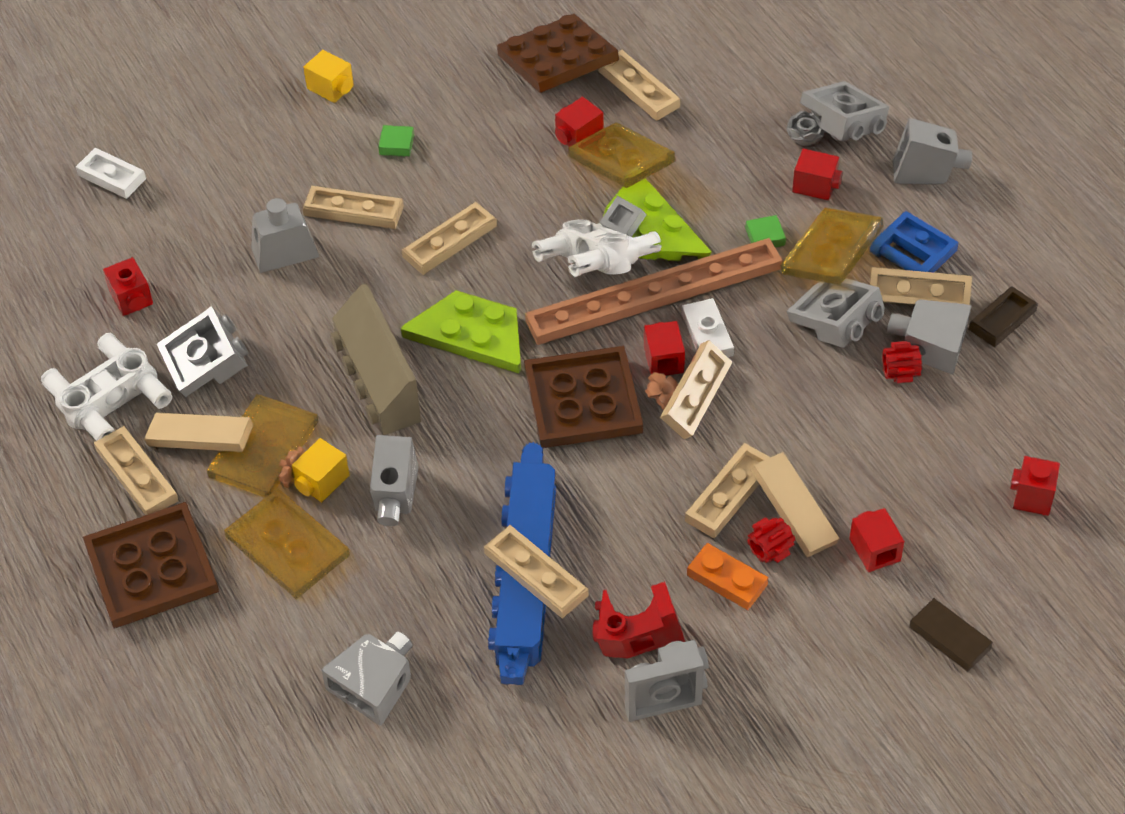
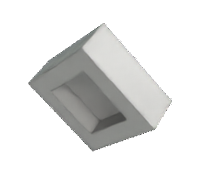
[599,195,647,237]

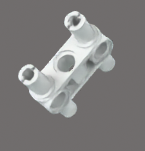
[532,219,661,277]
[41,333,172,441]

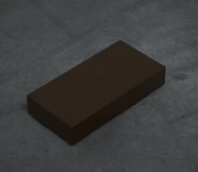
[968,286,1038,348]
[909,598,993,672]

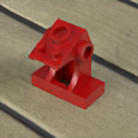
[592,581,686,659]

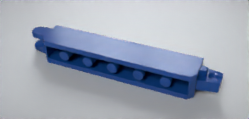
[488,442,556,685]

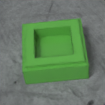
[378,125,414,156]
[745,215,786,248]

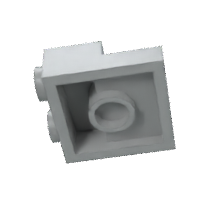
[800,81,889,141]
[787,273,885,348]
[157,307,249,397]
[625,640,709,722]

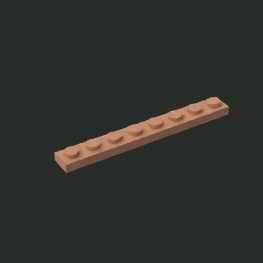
[525,238,783,345]

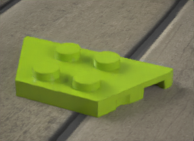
[603,171,712,261]
[401,290,521,373]

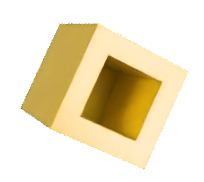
[303,50,354,103]
[292,438,350,503]

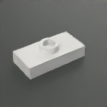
[75,148,146,199]
[681,298,734,357]

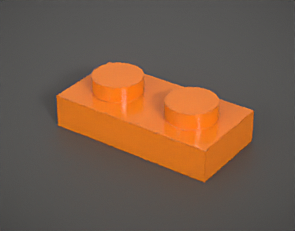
[687,543,769,610]

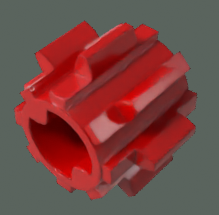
[882,341,922,384]
[747,517,796,563]

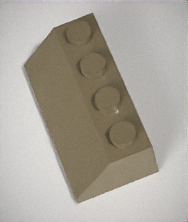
[330,283,421,435]

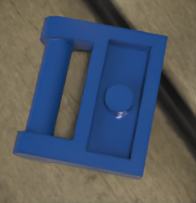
[870,211,959,273]

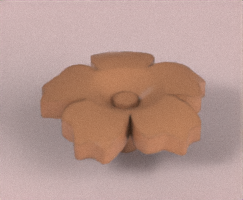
[645,372,678,410]
[278,446,305,488]

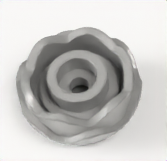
[786,111,825,146]

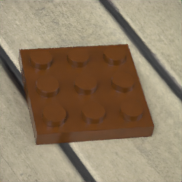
[496,14,619,93]
[524,346,643,448]
[83,502,219,629]

